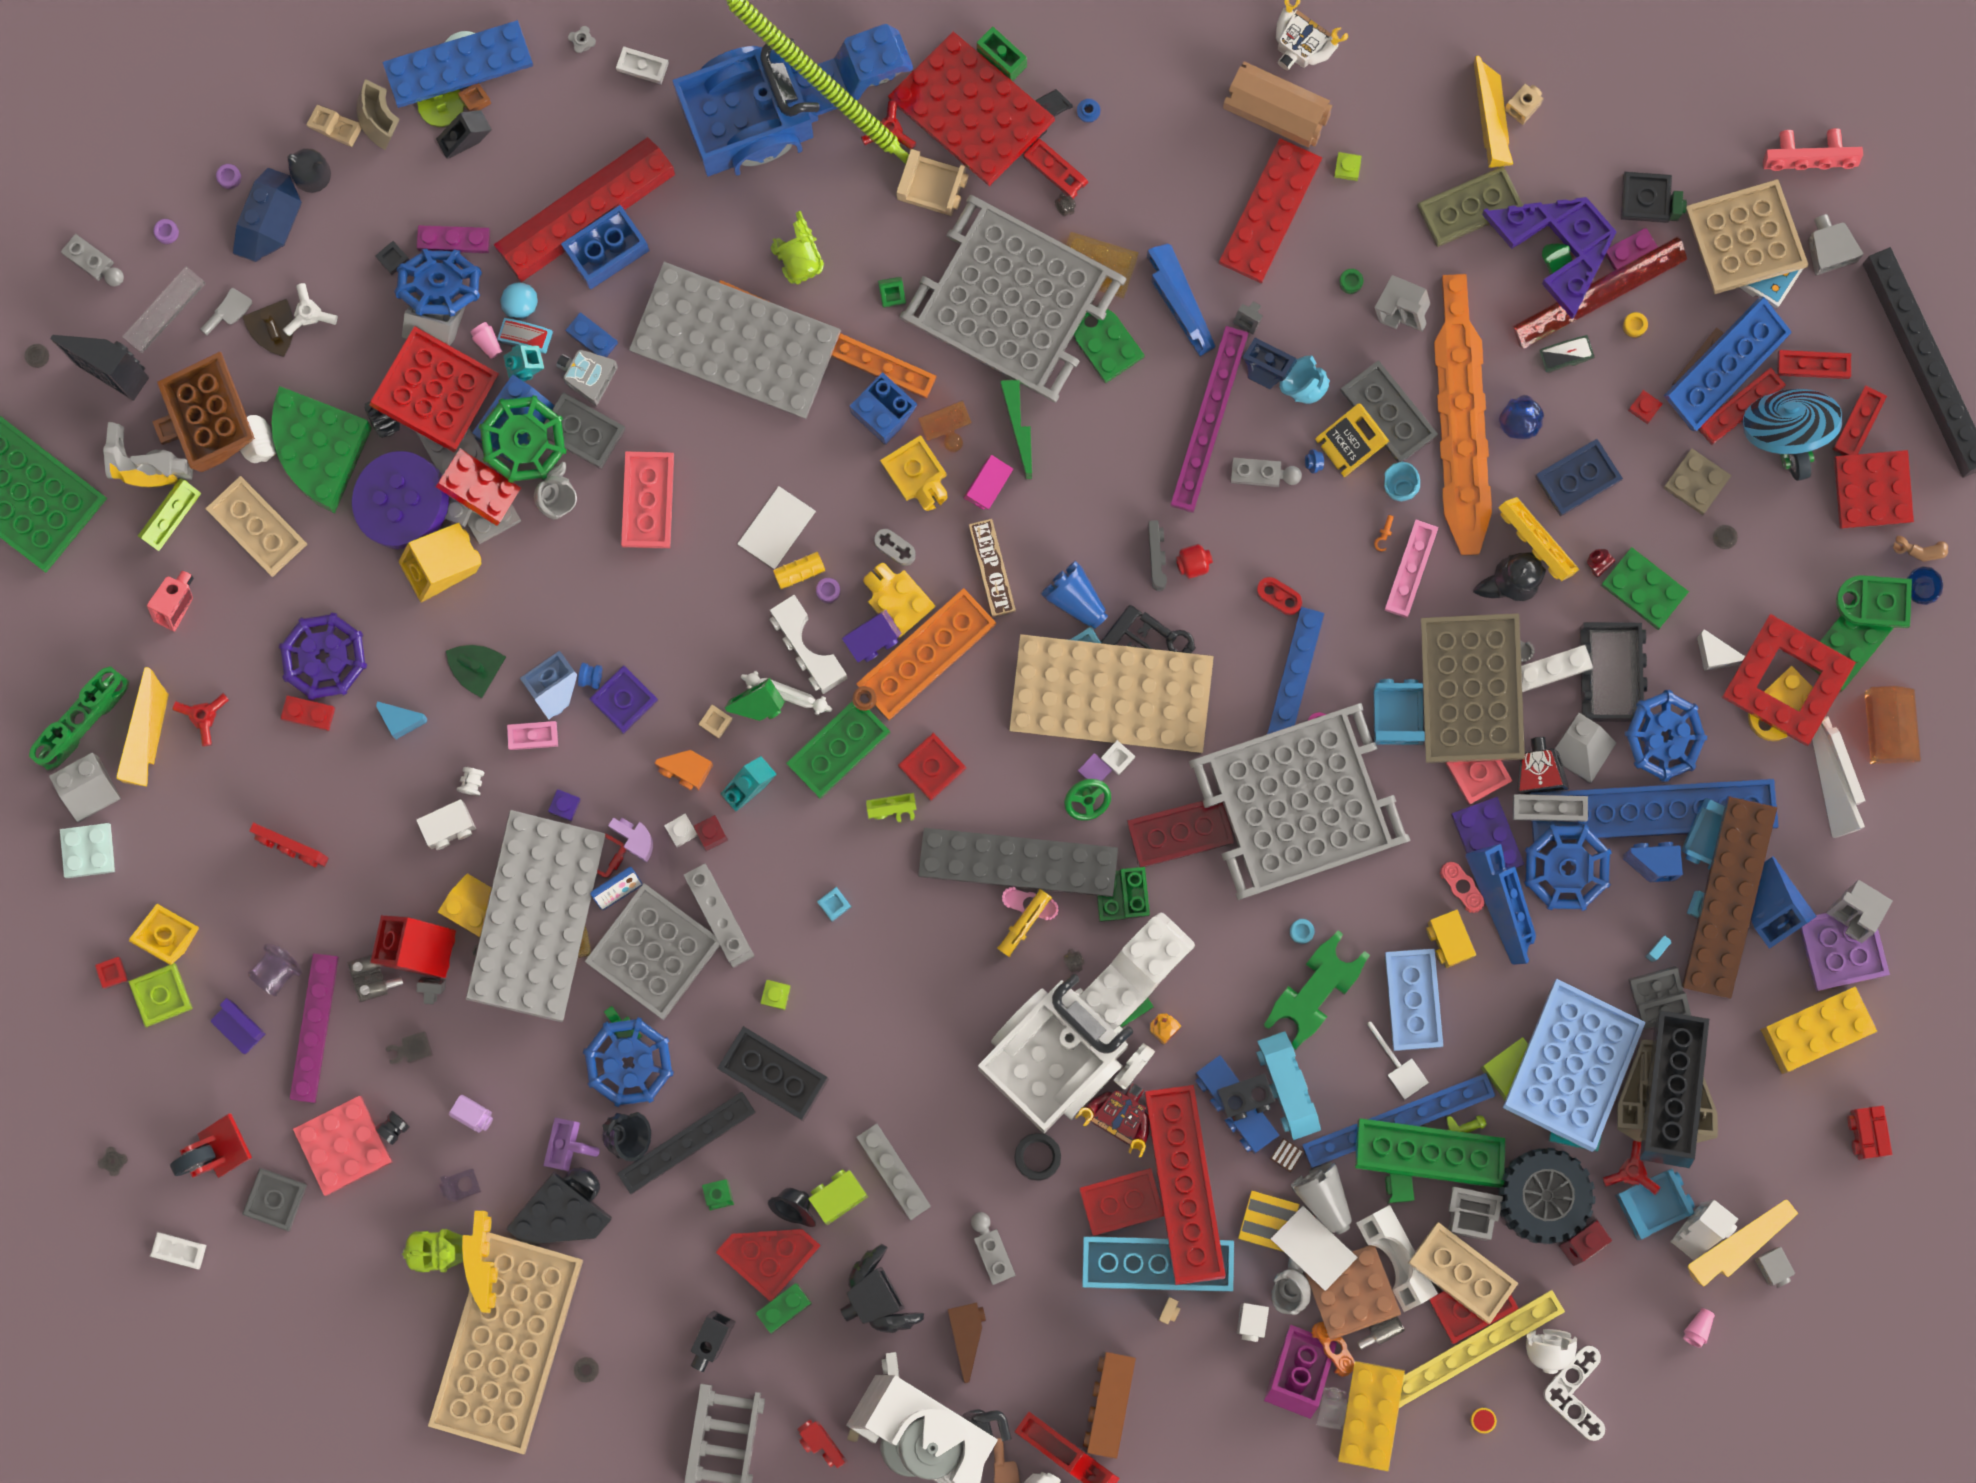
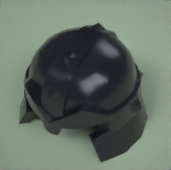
[1494,552,1546,601]
[602,1112,651,1161]

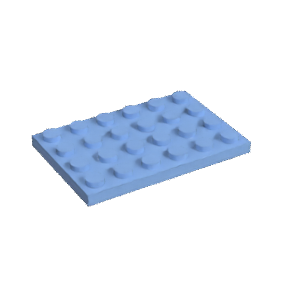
[1503,979,1645,1152]

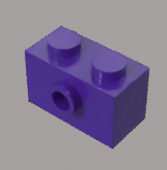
[842,609,902,662]

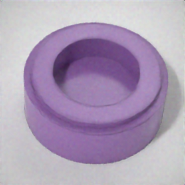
[216,164,241,189]
[153,219,179,244]
[816,578,840,603]

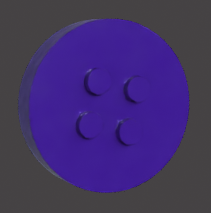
[352,451,449,549]

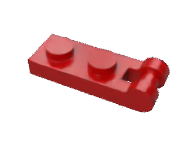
[1023,138,1089,200]

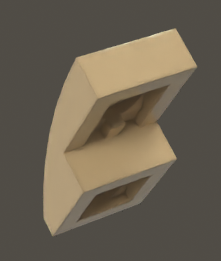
[306,105,362,147]

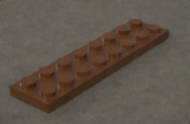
[1682,796,1778,999]

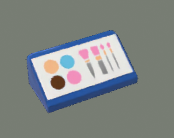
[590,867,642,910]

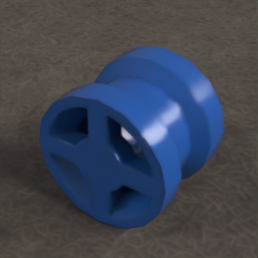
[578,663,602,689]

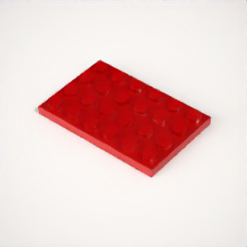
[888,31,1055,186]

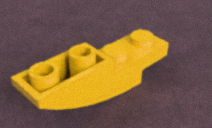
[462,1211,498,1313]

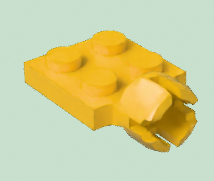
[880,435,948,511]
[863,563,936,638]

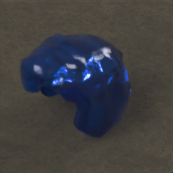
[1499,395,1544,439]

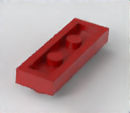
[1777,350,1852,379]
[1832,385,1887,456]

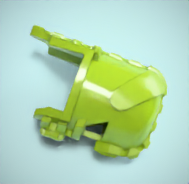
[771,211,824,284]
[402,1229,463,1273]

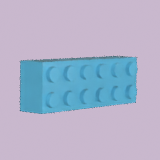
[1082,1237,1234,1292]

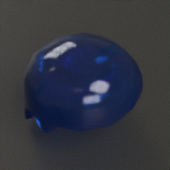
[1907,566,1943,605]

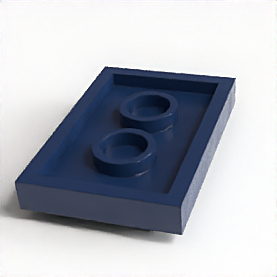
[1535,438,1623,517]

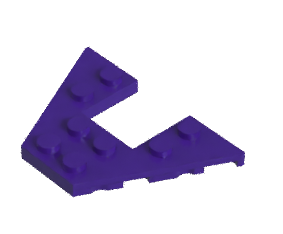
[1482,197,1617,319]

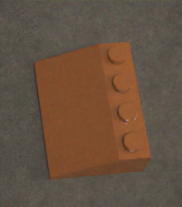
[157,352,255,472]

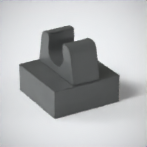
[1233,301,1263,334]
[416,977,446,1005]

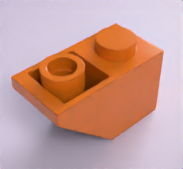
[655,750,713,791]

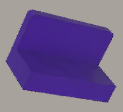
[211,998,266,1054]

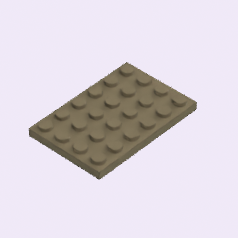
[1421,613,1525,763]

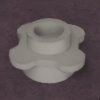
[568,26,596,53]

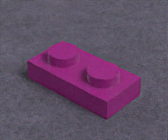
[1606,228,1658,272]

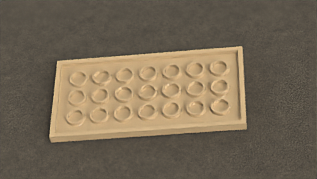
[1009,634,1214,753]
[428,1232,583,1454]

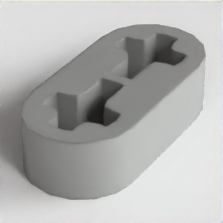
[874,529,916,566]

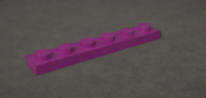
[290,953,339,1103]

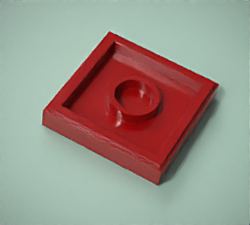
[898,732,967,801]

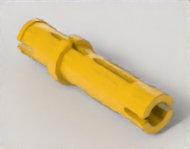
[997,889,1052,957]

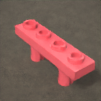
[1763,128,1863,171]

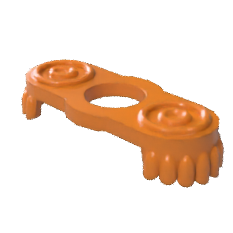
[1311,1322,1355,1377]

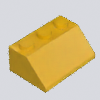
[438,873,491,938]

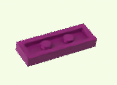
[417,225,490,253]

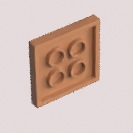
[1304,1245,1401,1340]

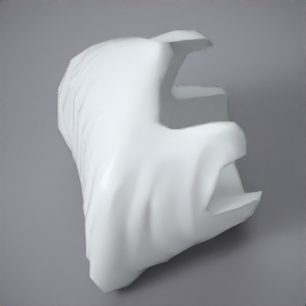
[240,415,277,463]

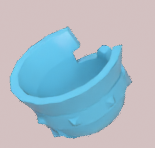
[1279,356,1330,404]

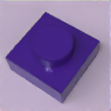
[548,789,581,822]

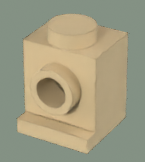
[1505,84,1544,125]

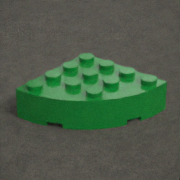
[272,386,372,514]

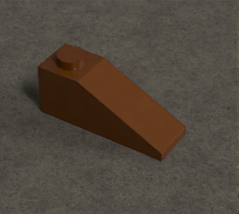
[948,1302,986,1383]

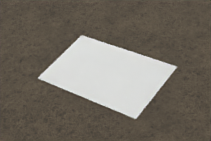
[738,486,816,569]
[1271,1206,1358,1291]

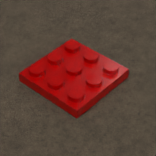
[1834,450,1914,529]

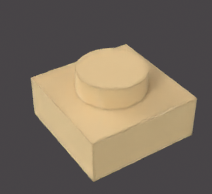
[698,705,733,739]
[1158,1297,1181,1325]

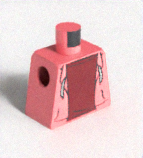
[147,571,194,632]

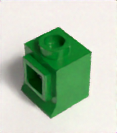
[1385,1173,1414,1204]
[702,1179,734,1211]

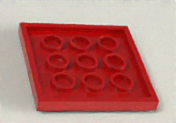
[369,326,499,453]

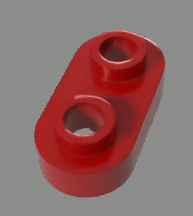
[1257,577,1302,615]

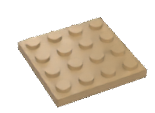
[1686,179,1808,294]

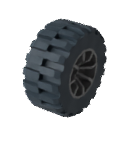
[1497,1148,1596,1244]

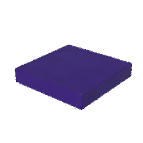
[589,665,658,734]

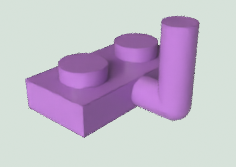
[544,1118,600,1171]

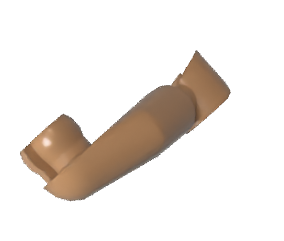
[1893,536,1948,562]

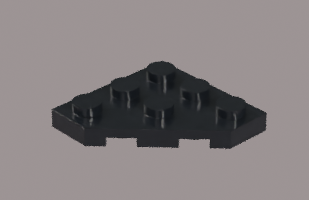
[506,1172,612,1244]

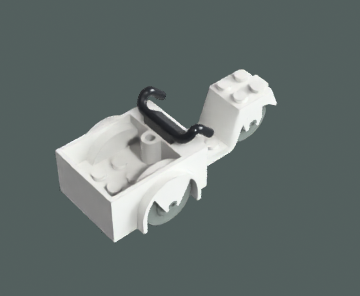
[978,913,1195,1134]
[846,1375,1061,1483]

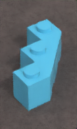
[1256,1031,1321,1140]

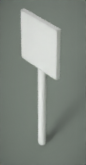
[1368,1022,1429,1100]

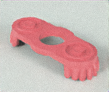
[1440,862,1485,913]

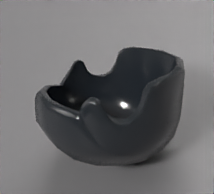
[563,1167,600,1201]

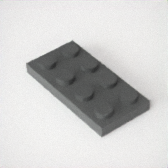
[1340,360,1438,462]

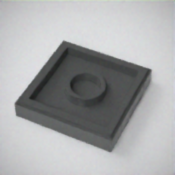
[242,1168,307,1232]

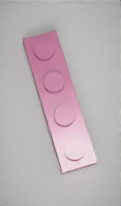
[1384,520,1439,618]

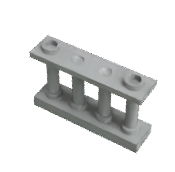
[684,864,755,968]
[685,1384,765,1483]

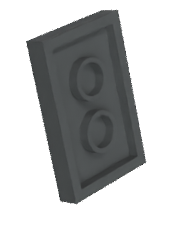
[544,392,626,469]

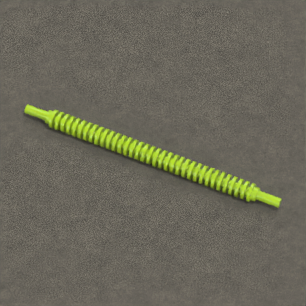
[726,0,909,164]

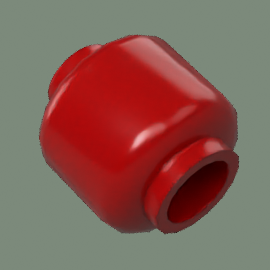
[1175,544,1213,579]

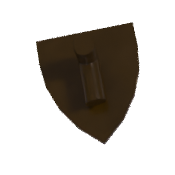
[242,299,293,357]

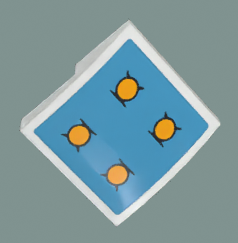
[1739,268,1804,309]

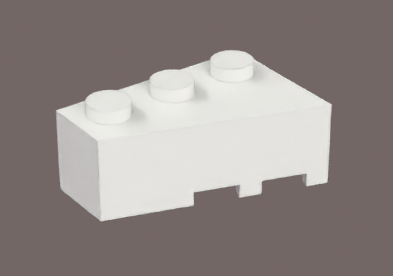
[1670,1200,1738,1260]

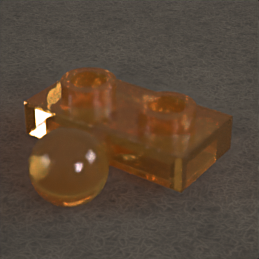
[918,400,972,452]

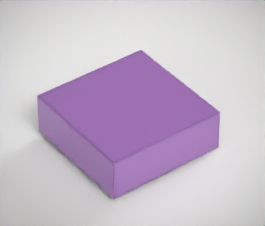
[1078,753,1112,788]

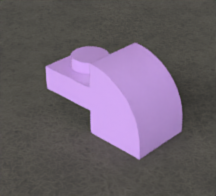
[608,818,653,862]

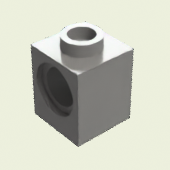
[1755,1247,1795,1288]

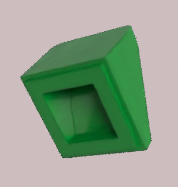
[878,277,906,307]

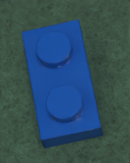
[565,312,618,357]

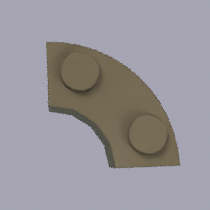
[356,79,400,150]

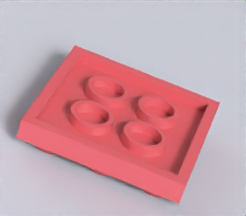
[293,1096,393,1196]

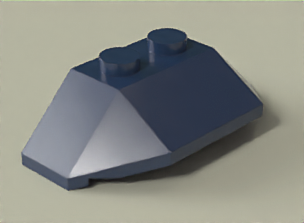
[233,168,302,262]

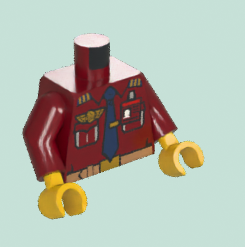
[1075,1083,1150,1157]

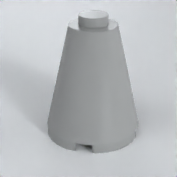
[1291,1162,1352,1234]

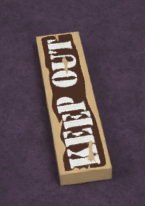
[969,519,1016,617]

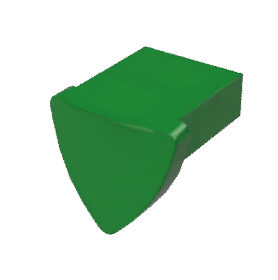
[1542,243,1573,275]

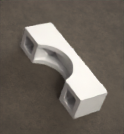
[769,595,848,694]
[1356,1205,1438,1312]

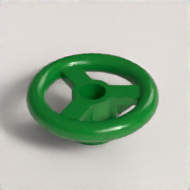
[1064,779,1111,821]

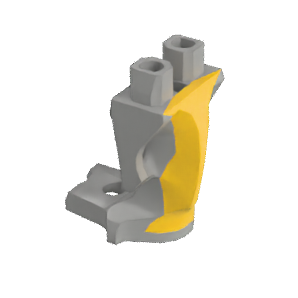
[103,422,193,487]

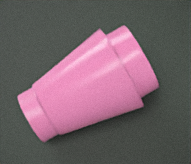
[470,322,502,359]
[1683,1308,1715,1348]

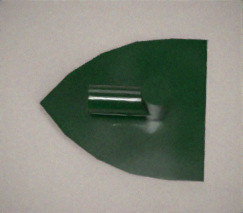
[446,645,506,698]

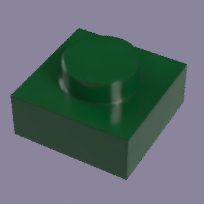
[1670,191,1687,221]

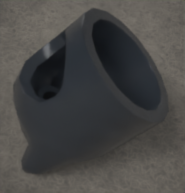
[287,148,331,193]

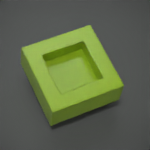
[1334,152,1362,181]
[761,980,791,1010]

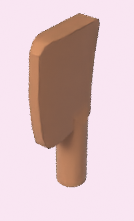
[994,1438,1020,1483]

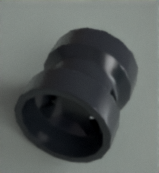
[375,1110,410,1145]

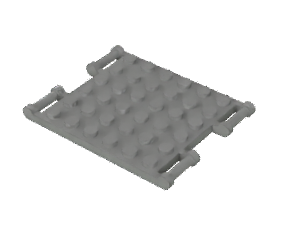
[899,195,1127,403]
[1189,703,1411,900]

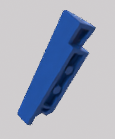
[1147,244,1215,356]
[1465,844,1536,965]

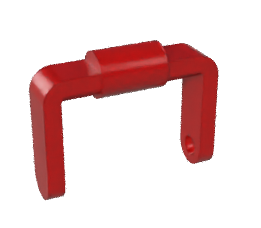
[597,833,626,878]

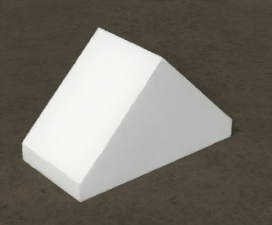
[1697,629,1745,671]

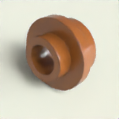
[852,686,877,711]

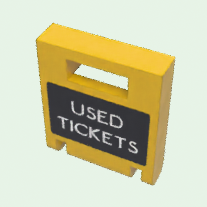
[1315,404,1390,477]

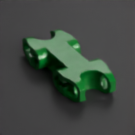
[29,666,129,771]
[1263,930,1370,1051]

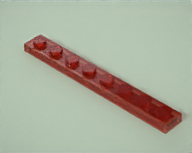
[1513,237,1687,349]

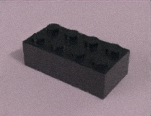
[717,1026,829,1122]

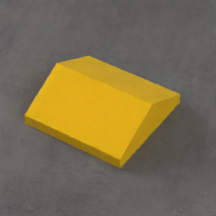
[129,904,199,965]

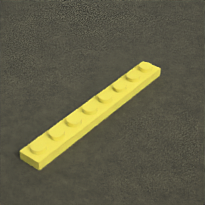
[1399,1290,1565,1408]

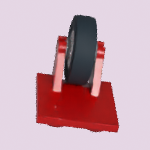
[170,1113,252,1178]

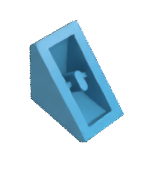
[376,701,428,739]

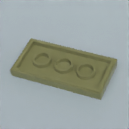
[1417,166,1523,247]

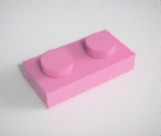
[507,721,558,750]

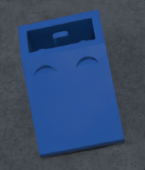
[1751,856,1817,949]

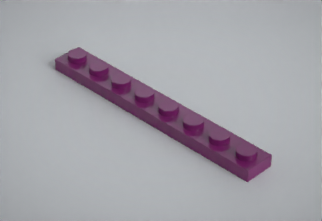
[1171,326,1249,513]

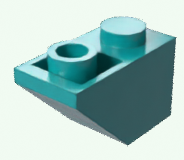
[720,756,777,812]

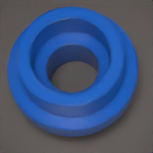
[1077,99,1100,122]
[1305,449,1324,473]

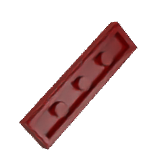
[1698,367,1786,445]

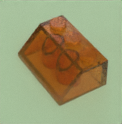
[1865,686,1921,764]

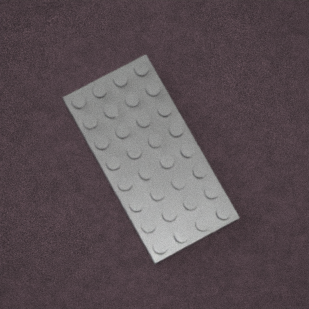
[629,262,841,419]
[465,810,605,1022]

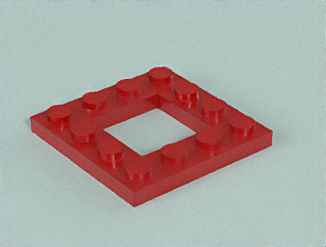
[1721,614,1856,746]

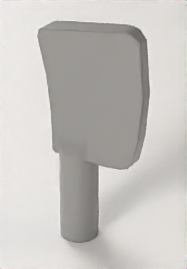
[200,288,252,336]

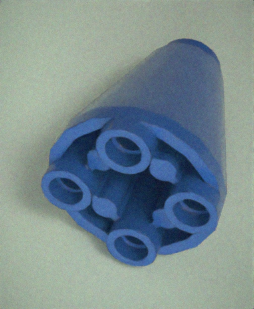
[1040,560,1108,629]

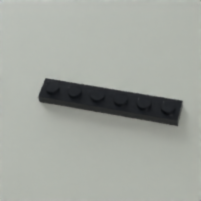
[617,1092,756,1195]

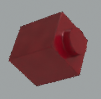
[694,815,728,851]

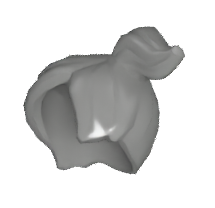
[534,462,577,520]
[1272,1257,1311,1315]

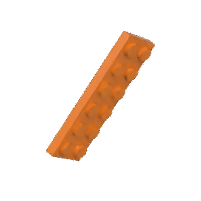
[856,588,996,721]

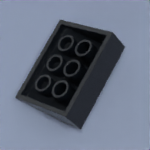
[50,335,149,401]

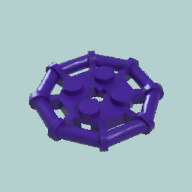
[278,612,367,700]

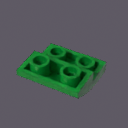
[1097,867,1150,922]

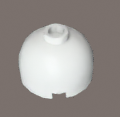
[1526,1329,1577,1374]

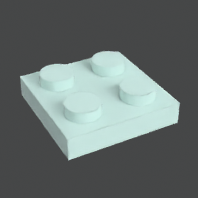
[60,823,115,878]

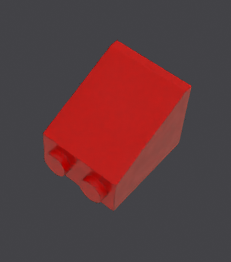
[370,915,456,978]

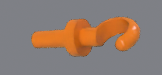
[1374,515,1394,552]

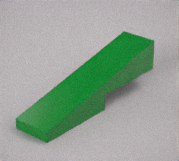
[1000,380,1032,479]

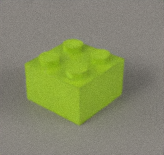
[808,1169,868,1225]

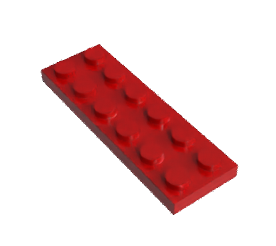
[1219,138,1323,284]

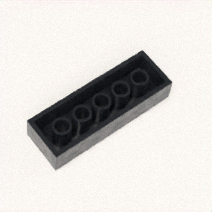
[1639,1010,1710,1168]

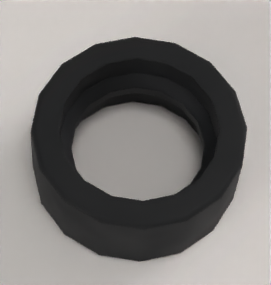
[1014,1133,1061,1181]

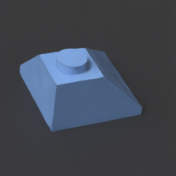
[520,651,577,719]

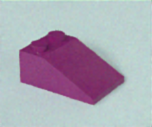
[1264,1324,1337,1419]

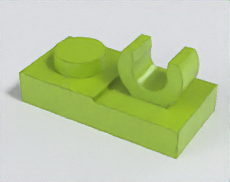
[866,793,917,822]

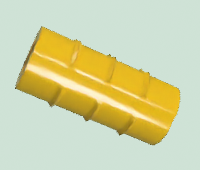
[773,552,825,589]

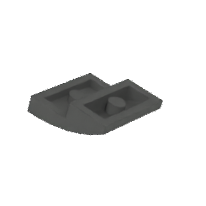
[1628,966,1691,1029]

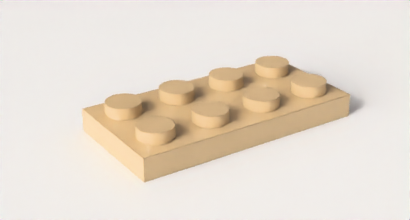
[205,476,307,577]
[1408,1222,1518,1324]

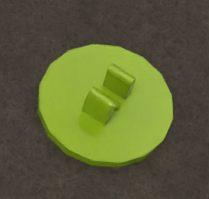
[417,89,465,127]

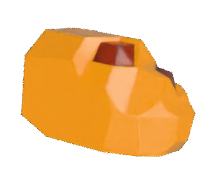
[1150,1013,1181,1045]

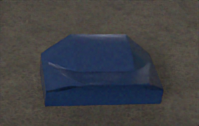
[1243,338,1297,389]

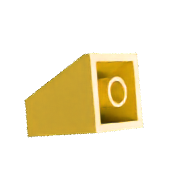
[398,523,482,602]

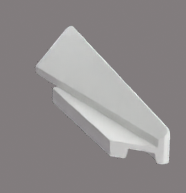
[1812,716,1865,838]

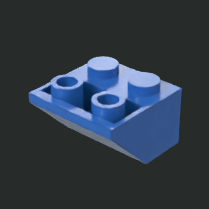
[850,372,917,445]
[1623,842,1683,883]

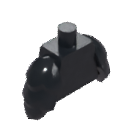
[840,1244,924,1333]

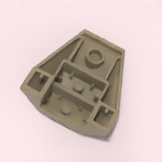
[1617,1039,1718,1143]

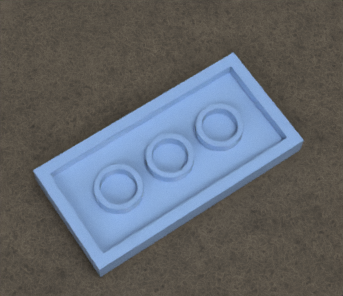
[1385,949,1443,1051]

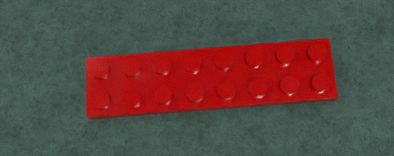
[1145,1085,1226,1285]

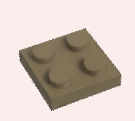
[1663,448,1732,515]

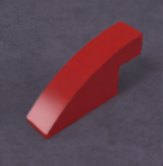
[1014,1412,1120,1483]

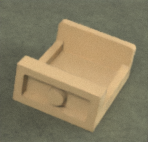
[897,149,969,216]

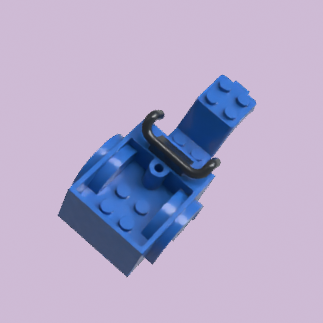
[672,24,913,177]

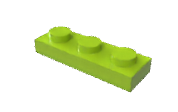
[138,478,201,551]

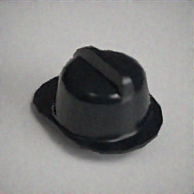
[768,1188,816,1227]

